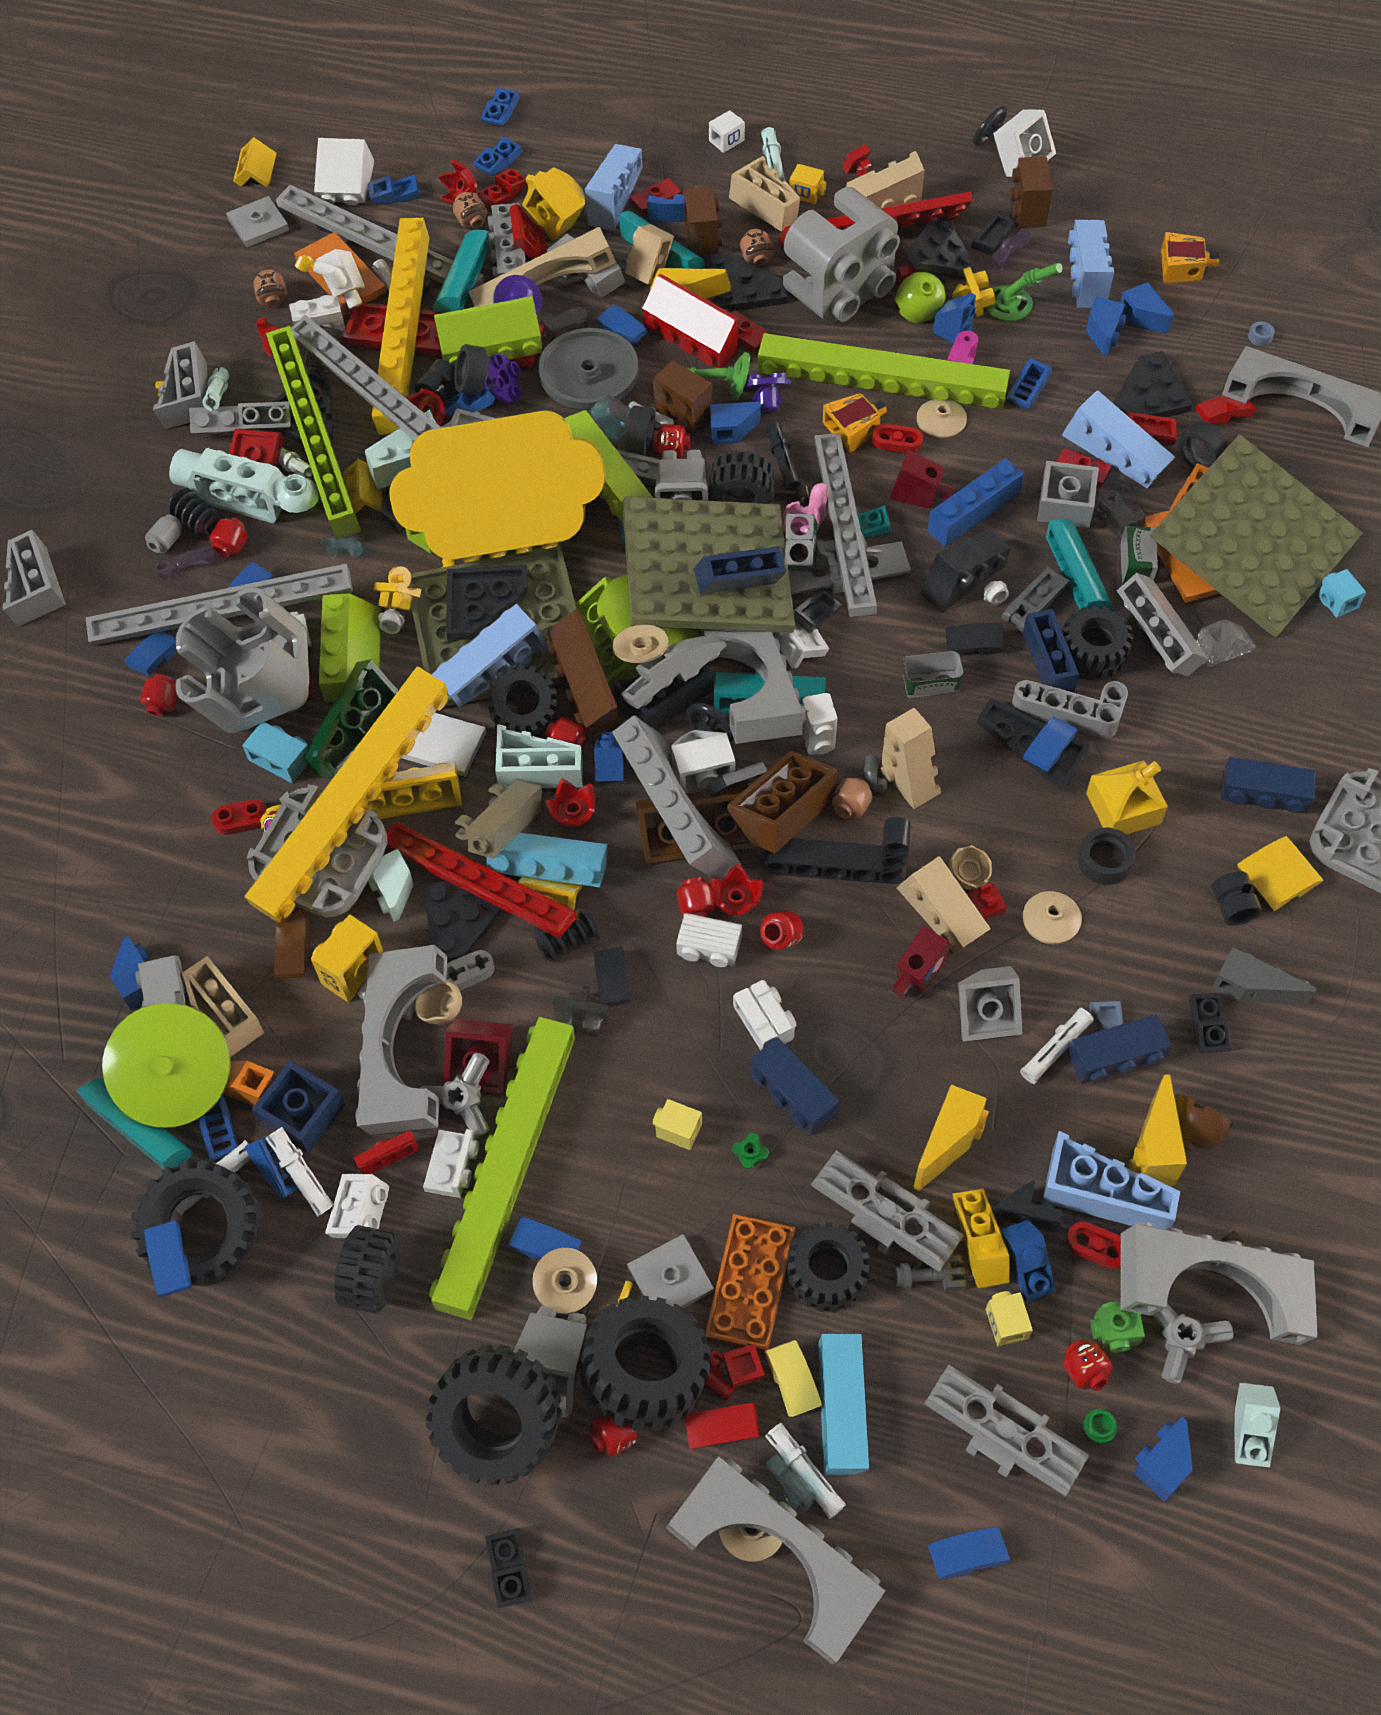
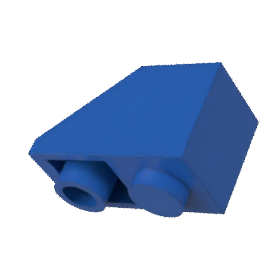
[1120,282,1174,334]
[933,293,976,344]
[1086,296,1127,356]
[710,402,761,445]
[594,732,625,781]
[110,936,148,1010]
[1000,1220,1056,1302]
[1133,1416,1192,1502]

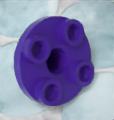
[493,275,542,315]
[483,353,521,403]
[743,373,791,414]

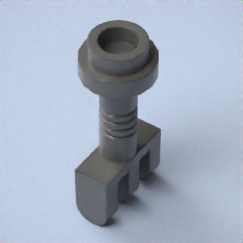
[894,1255,968,1291]

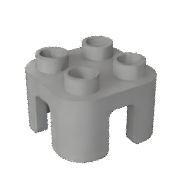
[783,187,900,323]
[176,587,309,733]

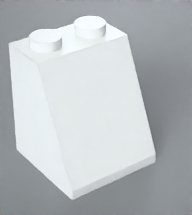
[314,138,374,206]

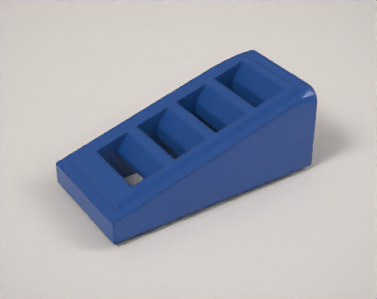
[1006,358,1052,410]
[198,1093,239,1162]
[245,1135,299,1199]

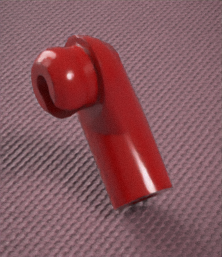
[705,1351,737,1401]

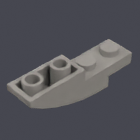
[189,402,291,436]
[620,636,727,709]

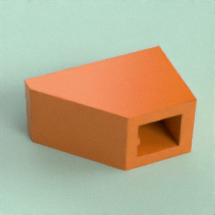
[223,1060,277,1107]

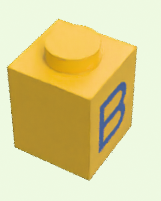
[789,164,826,204]

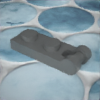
[1001,567,1069,633]

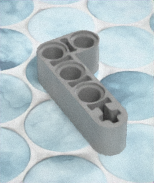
[1011,680,1128,739]

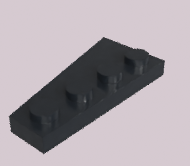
[977,698,1091,792]

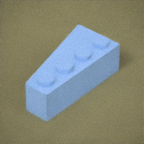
[584,144,643,231]
[1068,220,1114,308]
[1062,390,1175,488]
[432,604,548,707]
[1042,1131,1180,1230]

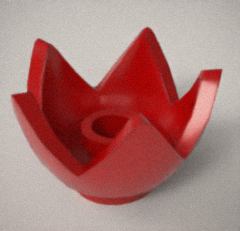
[438,159,477,203]
[405,388,445,426]
[545,778,596,827]
[711,863,763,916]

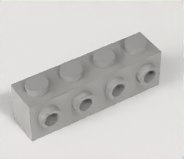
[488,203,526,279]
[1117,573,1208,676]

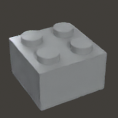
[1037,461,1099,528]

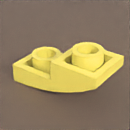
[765,1340,822,1417]

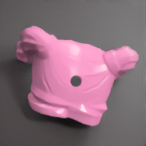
[782,483,828,557]

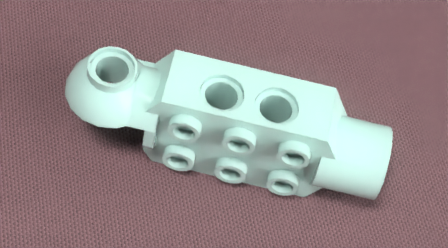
[169,448,320,524]

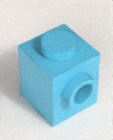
[1318,569,1366,618]

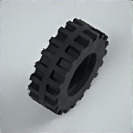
[131,1160,262,1286]

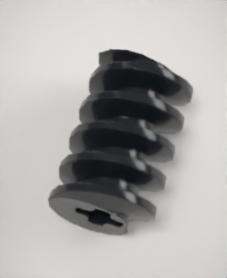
[168,487,225,541]
[534,908,600,962]

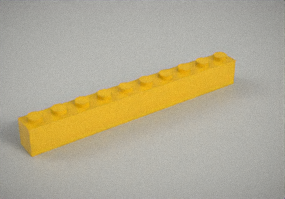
[372,218,430,435]
[244,666,448,923]

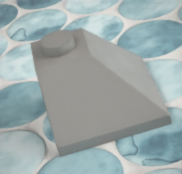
[958,966,1023,1042]

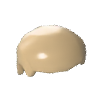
[948,845,992,890]
[414,980,462,1025]

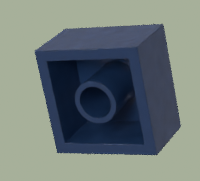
[252,1061,345,1153]

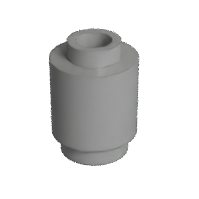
[145,515,183,553]

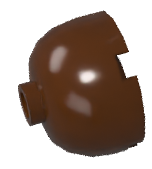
[1175,1094,1233,1152]

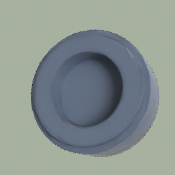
[1248,322,1275,346]

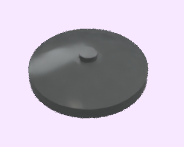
[539,328,639,410]

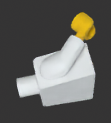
[295,249,365,309]

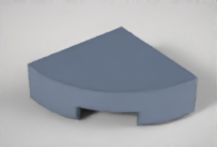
[1089,1001,1124,1029]

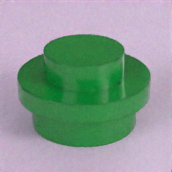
[1083,1409,1118,1444]

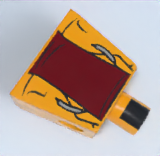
[1161,232,1220,284]
[823,394,887,453]

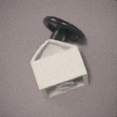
[973,106,1056,177]
[671,703,735,793]

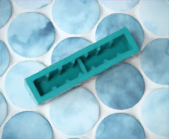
[619,211,705,269]
[433,230,490,313]
[1046,519,1114,612]
[714,672,826,715]
[77,1078,193,1169]

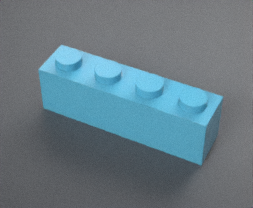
[487,833,607,887]

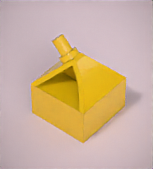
[522,167,585,241]
[1086,760,1168,834]

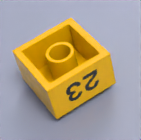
[311,914,384,1003]

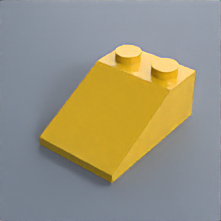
[1129,1075,1187,1187]
[913,1085,989,1191]

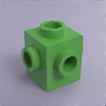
[1091,1302,1145,1353]

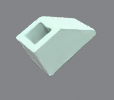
[368,849,414,922]
[1235,1383,1280,1468]

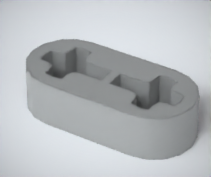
[446,950,495,991]

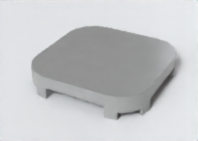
[1309,768,1381,893]
[247,784,388,917]

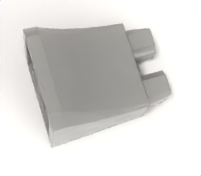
[655,450,708,501]
[513,1306,587,1417]

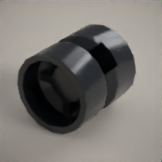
[414,359,455,403]
[1211,871,1262,926]

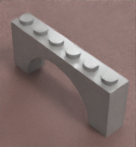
[1222,346,1381,447]
[700,629,807,744]
[612,716,741,879]
[355,945,447,1135]
[1121,1222,1317,1345]
[666,1456,885,1664]

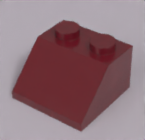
[443,1018,513,1094]

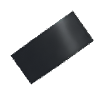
[945,623,1006,655]
[594,946,631,1009]
[1189,993,1231,1053]
[485,1528,532,1608]

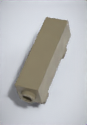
[455,779,542,859]

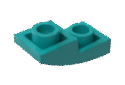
[856,506,892,538]

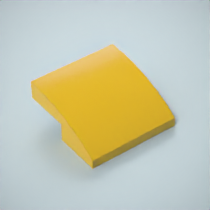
[1237,836,1323,912]

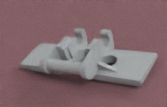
[788,532,911,595]
[811,1150,964,1272]
[924,1365,1089,1497]

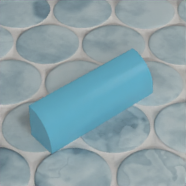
[818,1334,869,1476]

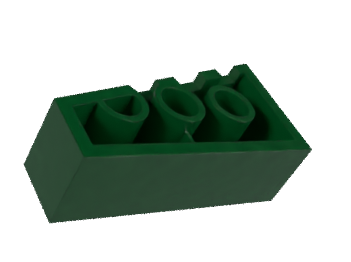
[303,659,399,778]

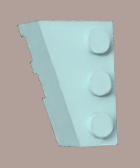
[365,410,436,489]
[495,724,583,789]

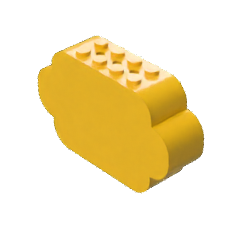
[390,411,606,562]

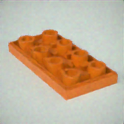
[294,232,387,314]
[1142,511,1220,603]
[705,1214,795,1352]

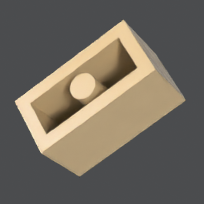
[625,224,674,284]

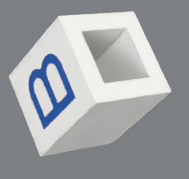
[709,110,745,153]

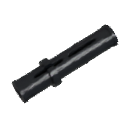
[766,422,801,490]

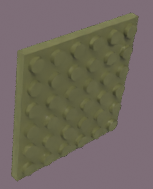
[1150,434,1363,638]
[622,496,795,633]
[407,545,577,707]

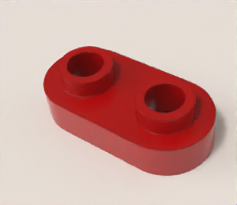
[872,424,923,453]
[211,799,268,835]
[1066,1222,1121,1270]

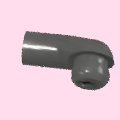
[864,754,887,794]

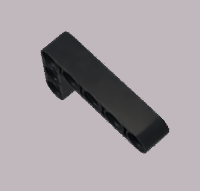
[764,817,911,884]

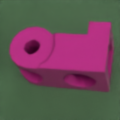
[947,331,978,364]

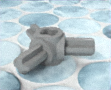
[420,1053,489,1138]
[1152,1304,1233,1384]

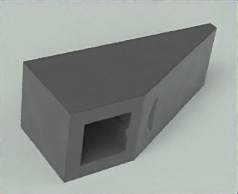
[1212,947,1317,1005]

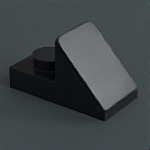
[994,1180,1063,1233]

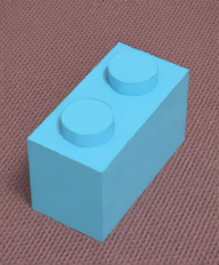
[242,722,309,784]

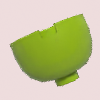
[895,272,946,324]

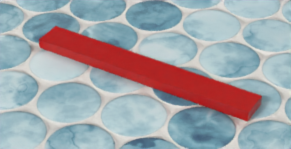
[385,821,577,939]

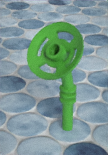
[984,263,1063,322]
[688,352,750,402]

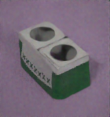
[785,514,817,571]
[1121,526,1158,585]
[903,651,963,698]

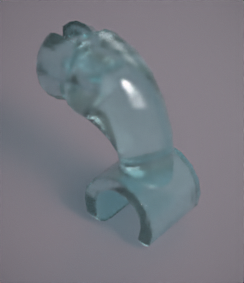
[321,537,363,558]

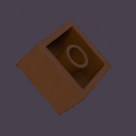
[1009,156,1053,228]
[684,186,722,258]
[653,360,712,436]

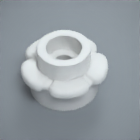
[984,581,1009,606]
[378,609,404,634]

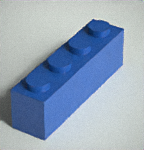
[927,458,1024,547]

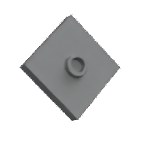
[226,196,289,248]
[627,1234,714,1308]

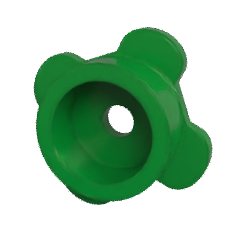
[732,1133,769,1169]

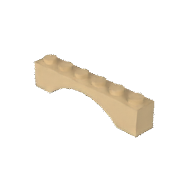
[468,227,616,307]

